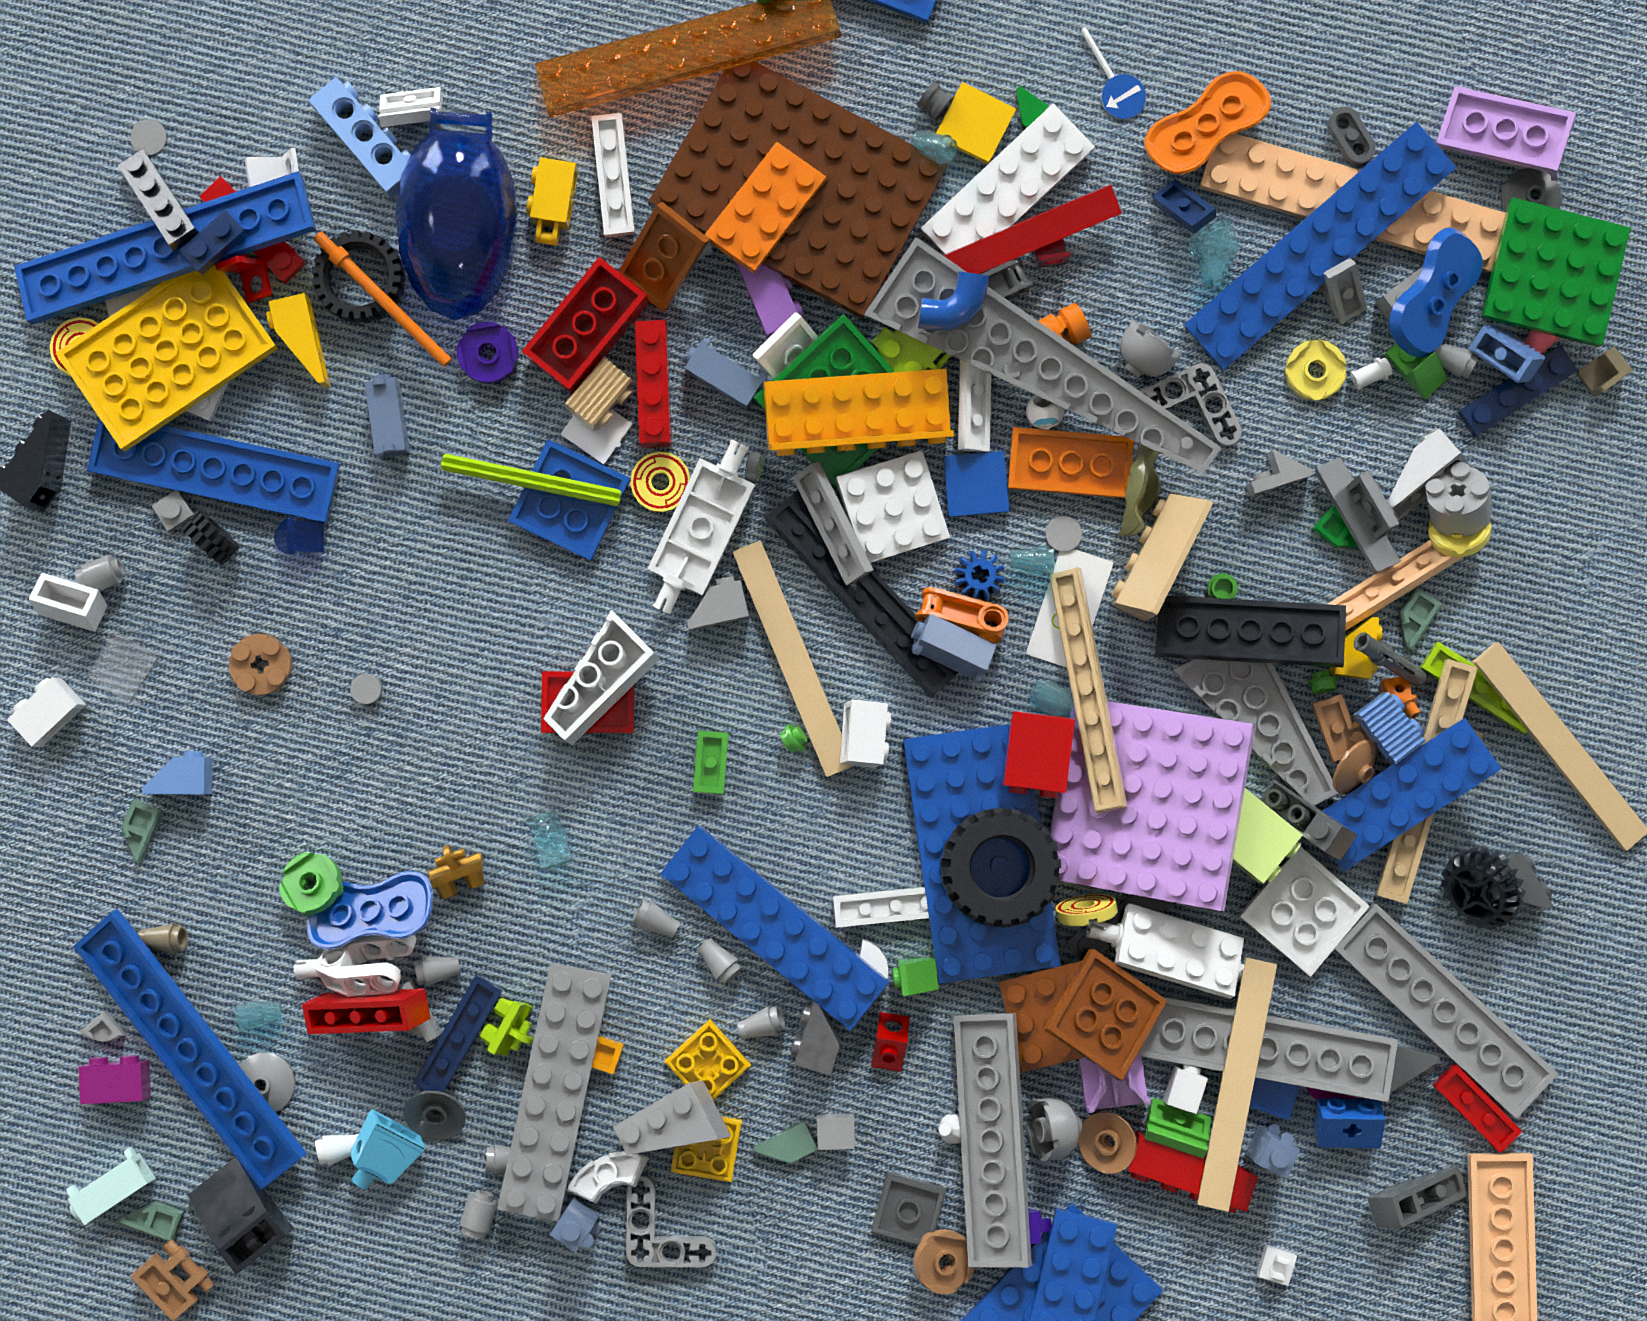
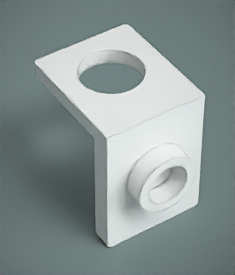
[245,148,299,187]

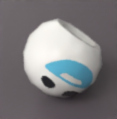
[1026,395,1065,430]

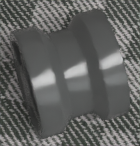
[917,82,954,121]

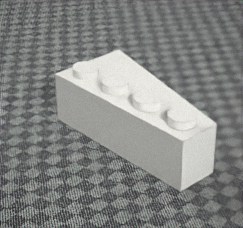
[543,610,660,745]

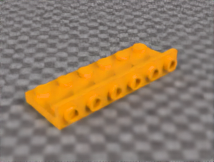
[763,369,954,456]

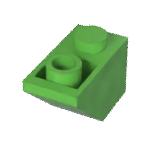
[892,956,939,996]

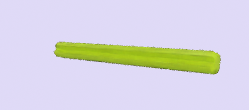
[441,454,622,506]

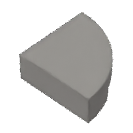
[80,1011,126,1042]

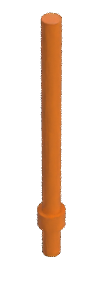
[313,231,452,368]

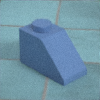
[142,751,213,794]

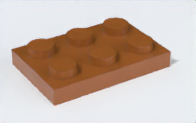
[618,202,710,312]

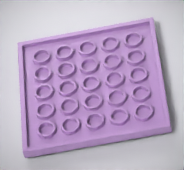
[1050,701,1256,911]

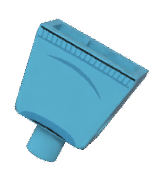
[350,1109,426,1190]

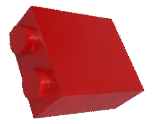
[1002,711,1075,799]

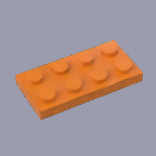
[705,142,826,274]
[1007,427,1134,499]

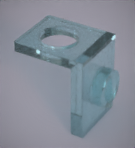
[526,810,573,871]

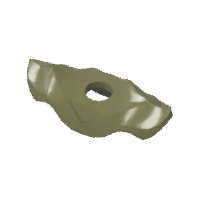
[1118,443,1161,537]

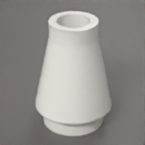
[315,1134,358,1166]

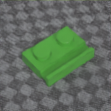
[1144,1098,1211,1158]

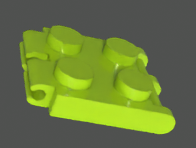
[871,326,952,372]

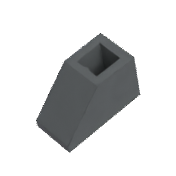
[1501,851,1553,909]
[1390,1045,1440,1094]

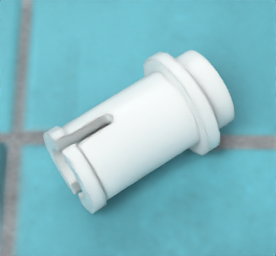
[1351,358,1392,390]

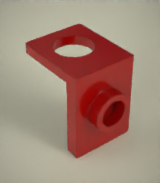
[215,254,272,303]
[871,1012,910,1072]

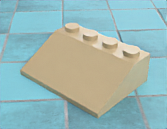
[1111,494,1213,622]

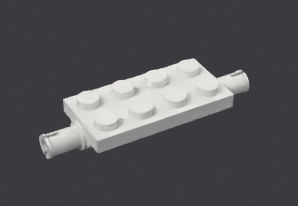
[648,439,756,614]
[1086,903,1244,999]

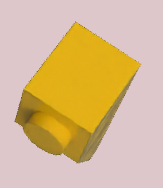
[266,293,331,388]

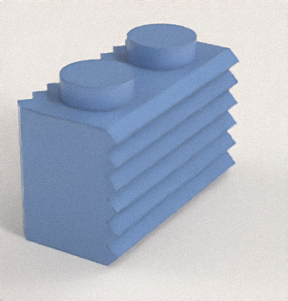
[1469,325,1545,383]
[1353,692,1426,764]

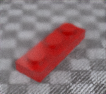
[1432,1063,1523,1153]

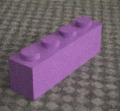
[735,261,804,339]

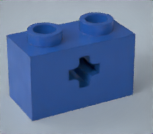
[1313,1098,1386,1149]

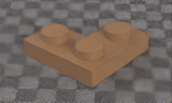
[1311,694,1372,762]

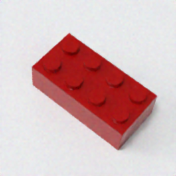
[522,257,649,394]

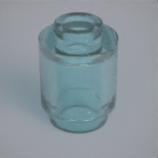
[1028,678,1074,717]

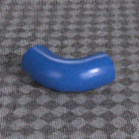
[918,271,990,331]

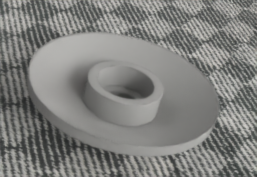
[239,1052,295,1112]

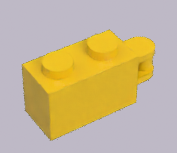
[526,157,579,246]

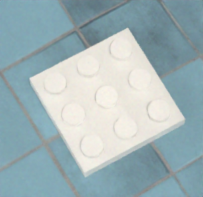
[835,450,950,563]
[1238,846,1370,977]

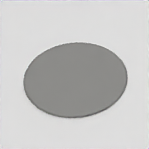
[130,119,167,155]
[1046,516,1082,552]

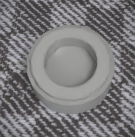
[350,674,383,704]

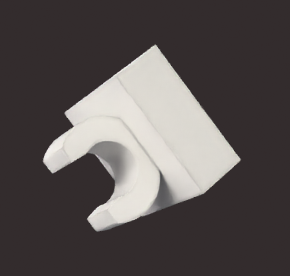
[1256,1245,1297,1286]

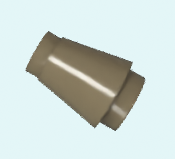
[138,923,188,954]

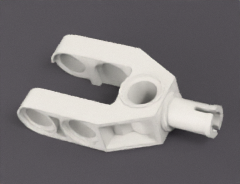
[294,935,416,997]

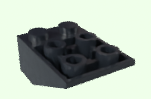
[0,409,71,513]
[188,1157,294,1275]

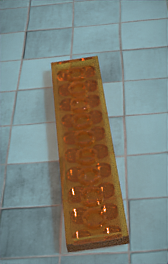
[535,0,841,118]

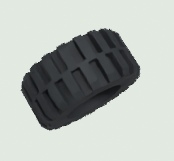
[940,808,1062,928]

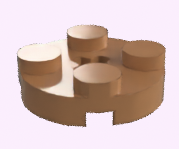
[229,634,293,695]
[913,1229,975,1295]

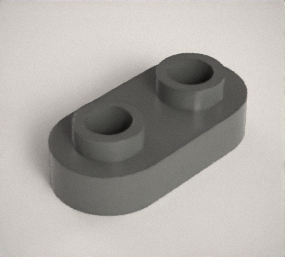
[1327,107,1375,166]

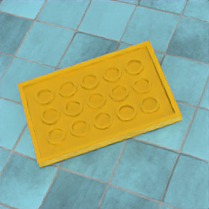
[56,264,278,452]

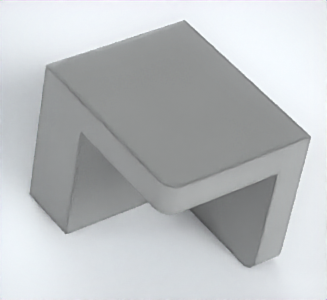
[817,1113,855,1150]

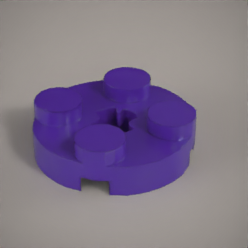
[457,322,519,384]

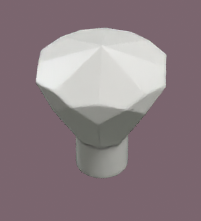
[938,1114,961,1144]

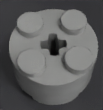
[1426,462,1492,537]

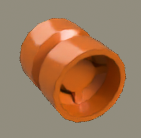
[1038,303,1092,346]

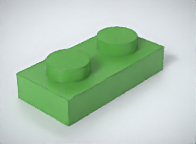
[693,730,729,794]

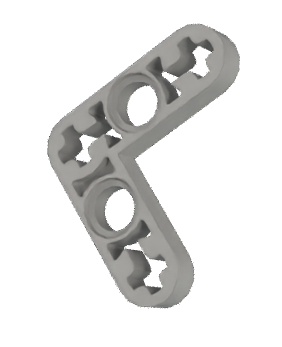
[1140,363,1242,447]
[626,1174,717,1267]

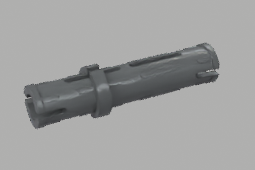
[1354,632,1427,687]

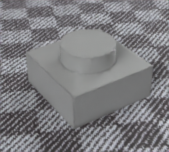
[151,490,195,532]

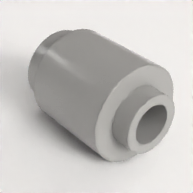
[75,554,125,591]
[460,1190,498,1239]

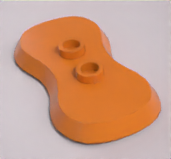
[1144,71,1271,175]

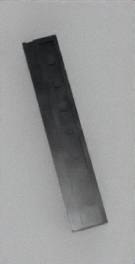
[765,490,959,698]

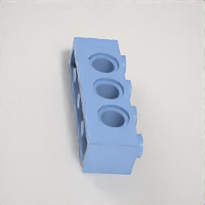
[309,77,419,199]

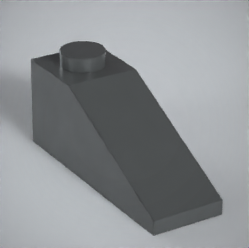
[1367,1166,1468,1228]

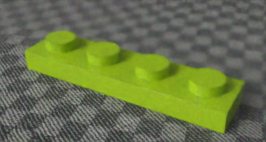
[1420,642,1527,734]

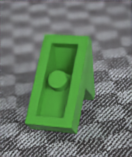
[1383,343,1448,400]

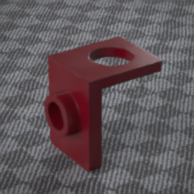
[1035,238,1071,268]

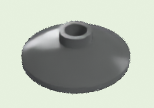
[1501,168,1562,213]
[404,1091,466,1140]

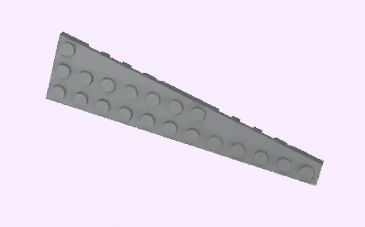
[864,237,1221,473]

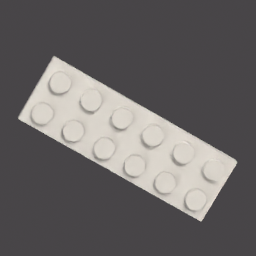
[921,103,1095,254]

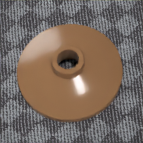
[1333,740,1378,795]
[1078,1112,1137,1174]

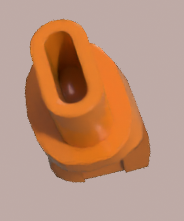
[1379,676,1421,720]

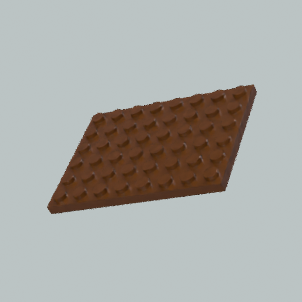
[648,51,948,319]

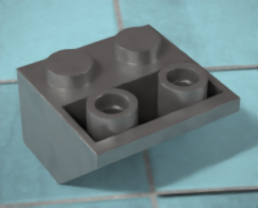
[791,1000,840,1076]

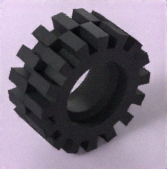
[181,509,240,565]

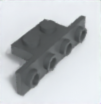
[1315,457,1401,574]

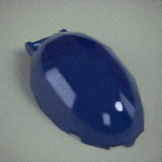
[395,107,518,321]

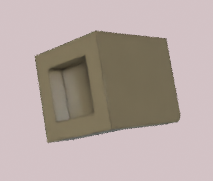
[1577,346,1633,397]

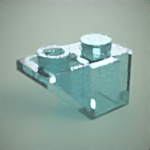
[1189,218,1239,293]

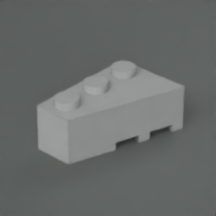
[613,1081,731,1155]

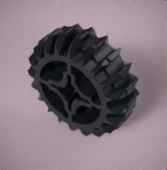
[1440,847,1526,930]

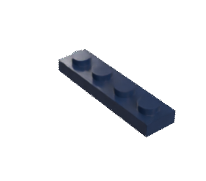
[1457,345,1578,437]
[413,975,503,1092]

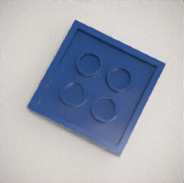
[508,439,631,561]

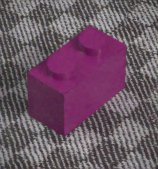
[78,1055,151,1104]

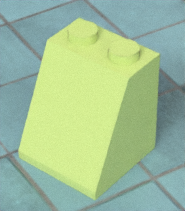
[1232,788,1303,884]

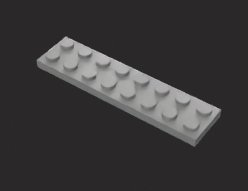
[1334,903,1558,1119]
[497,962,611,1221]
[1138,996,1398,1102]
[953,1013,1032,1268]

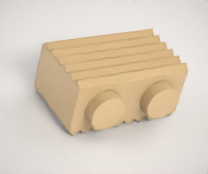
[565,357,633,431]

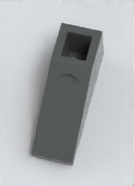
[1260,779,1358,860]

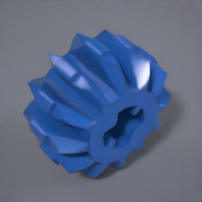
[953,550,1005,601]

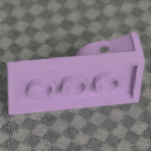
[1436,86,1576,181]
[1079,1052,1151,1113]

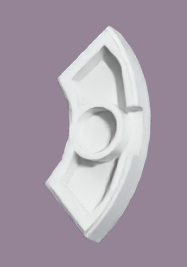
[566,1151,649,1204]

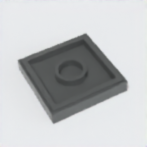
[870,1171,947,1246]

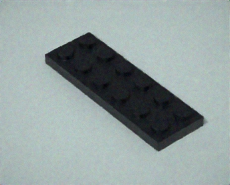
[1155,596,1346,668]

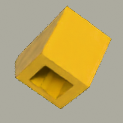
[1329,617,1382,680]

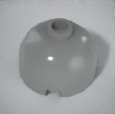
[1120,320,1182,377]
[1026,1098,1082,1162]

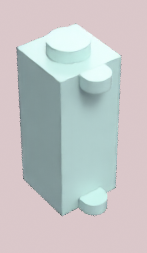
[67,1147,156,1225]

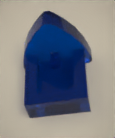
[274,517,324,555]

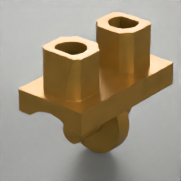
[428,844,485,899]

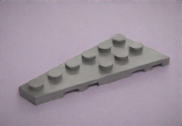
[1171,659,1338,805]

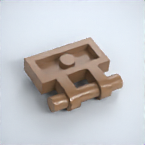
[130,1239,214,1321]

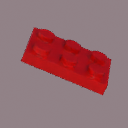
[541,671,635,733]

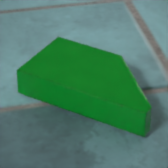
[1016,85,1049,129]
[1311,505,1358,549]

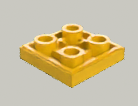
[935,82,1016,164]
[664,1019,751,1100]
[671,1116,742,1182]

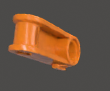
[915,587,1009,644]

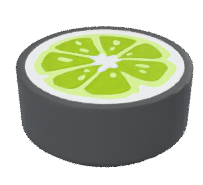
[745,451,764,483]

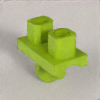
[480,998,534,1056]

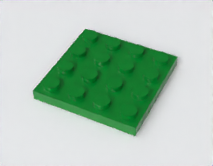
[1481,197,1631,347]
[753,314,895,488]

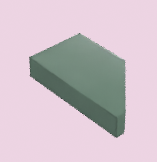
[1398,587,1443,651]
[121,799,164,863]
[753,1120,818,1164]
[118,1201,185,1241]

